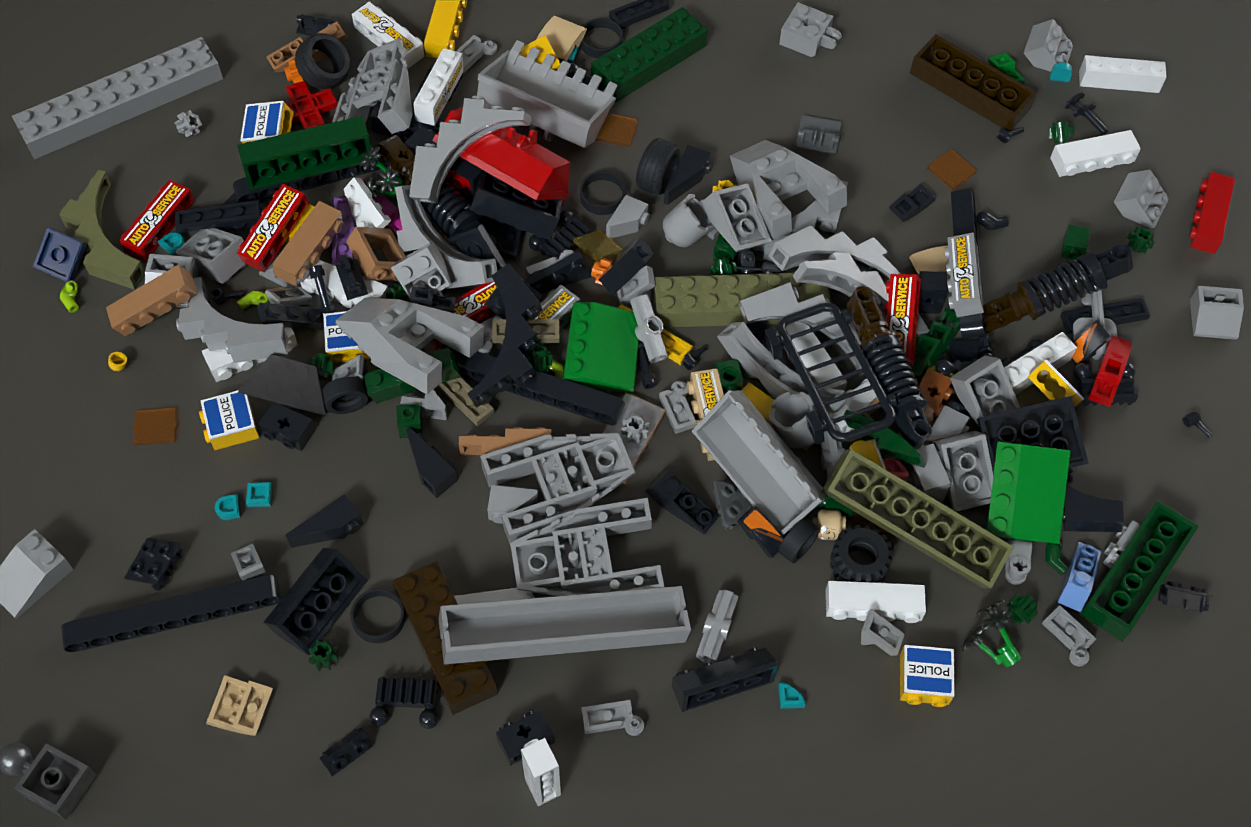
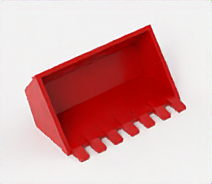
[432,108,571,206]

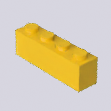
[424,0,467,58]

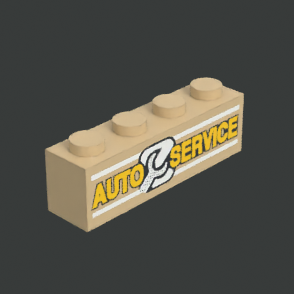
[687,369,724,461]

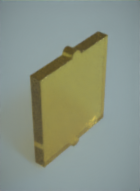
[573,230,622,262]

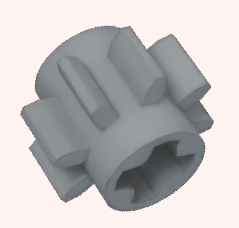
[174,110,202,137]
[621,414,649,443]

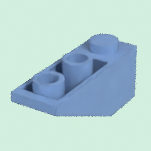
[1058,542,1101,612]

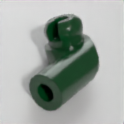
[1045,543,1069,576]

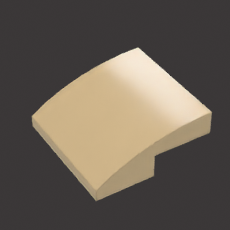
[536,16,587,62]
[909,246,951,280]
[206,675,273,736]

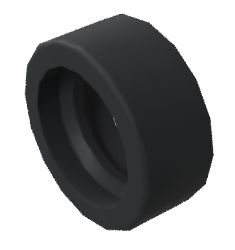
[323,377,368,414]
[778,517,820,563]

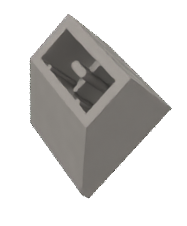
[1024,19,1073,72]
[1114,169,1169,229]
[391,241,451,298]
[145,254,198,308]
[1190,286,1244,340]

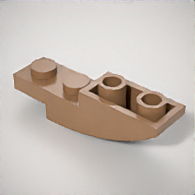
[266,21,348,72]
[459,427,552,455]

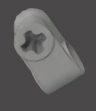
[1005,538,1032,585]

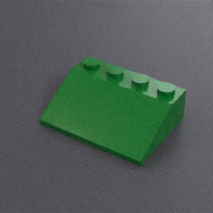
[564,302,639,392]
[987,442,1070,544]

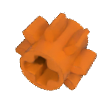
[284,59,303,84]
[591,258,612,285]

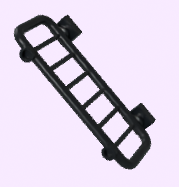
[764,303,897,445]

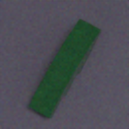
[911,308,960,378]
[844,409,926,468]

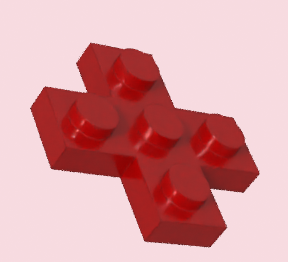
[285,81,337,129]

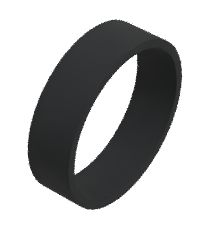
[580,18,623,58]
[580,171,625,215]
[350,588,405,643]

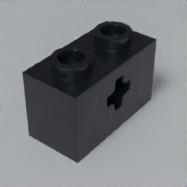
[918,271,948,314]
[258,402,316,451]
[496,709,555,766]

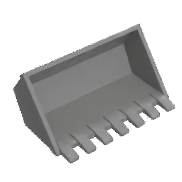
[477,40,617,148]
[692,390,829,535]

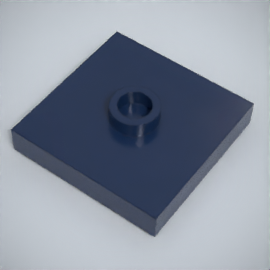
[33,227,87,282]

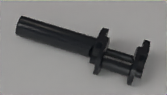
[1065,92,1109,135]

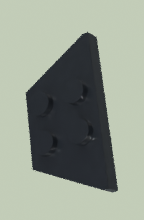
[238,354,325,415]

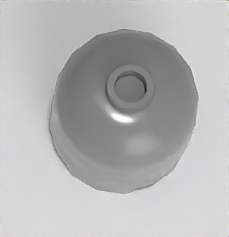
[663,194,715,248]
[769,392,819,449]

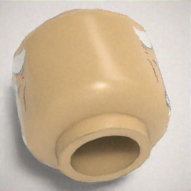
[813,509,846,540]

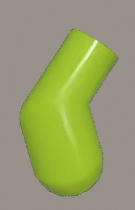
[60,281,79,313]
[236,291,269,311]
[545,359,565,379]

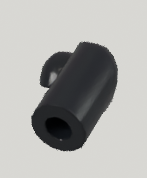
[977,211,1009,231]

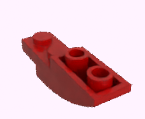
[1088,335,1132,407]

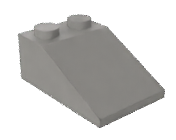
[702,184,772,252]
[175,228,247,284]
[950,356,1020,427]
[932,431,993,512]
[0,529,73,619]

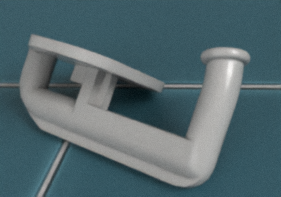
[1073,284,1117,360]

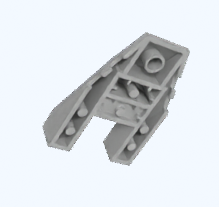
[332,38,413,134]
[730,140,847,239]
[336,298,484,394]
[480,433,635,546]
[510,498,664,596]

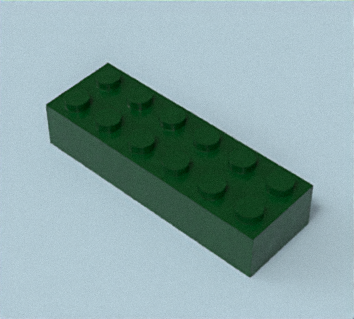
[591,7,708,102]
[237,116,371,190]
[1080,500,1199,642]

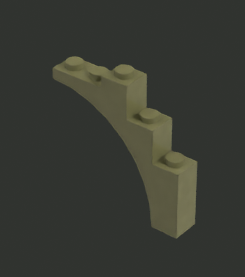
[59,169,145,290]

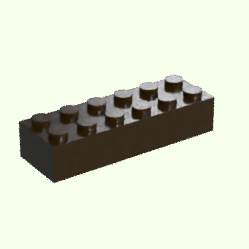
[910,34,1037,132]
[393,561,498,715]

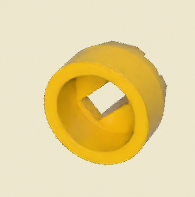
[108,352,127,371]

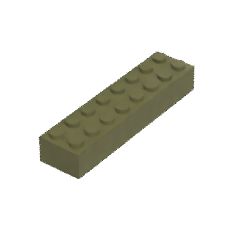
[653,273,831,328]
[821,449,1014,589]

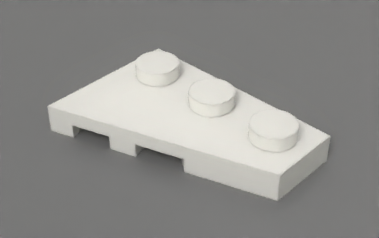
[344,177,391,228]

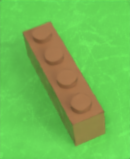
[272,201,344,287]
[106,264,198,336]

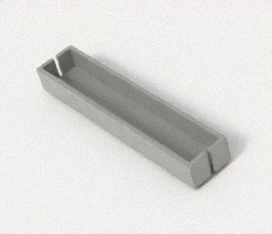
[12,37,223,160]
[439,586,691,665]

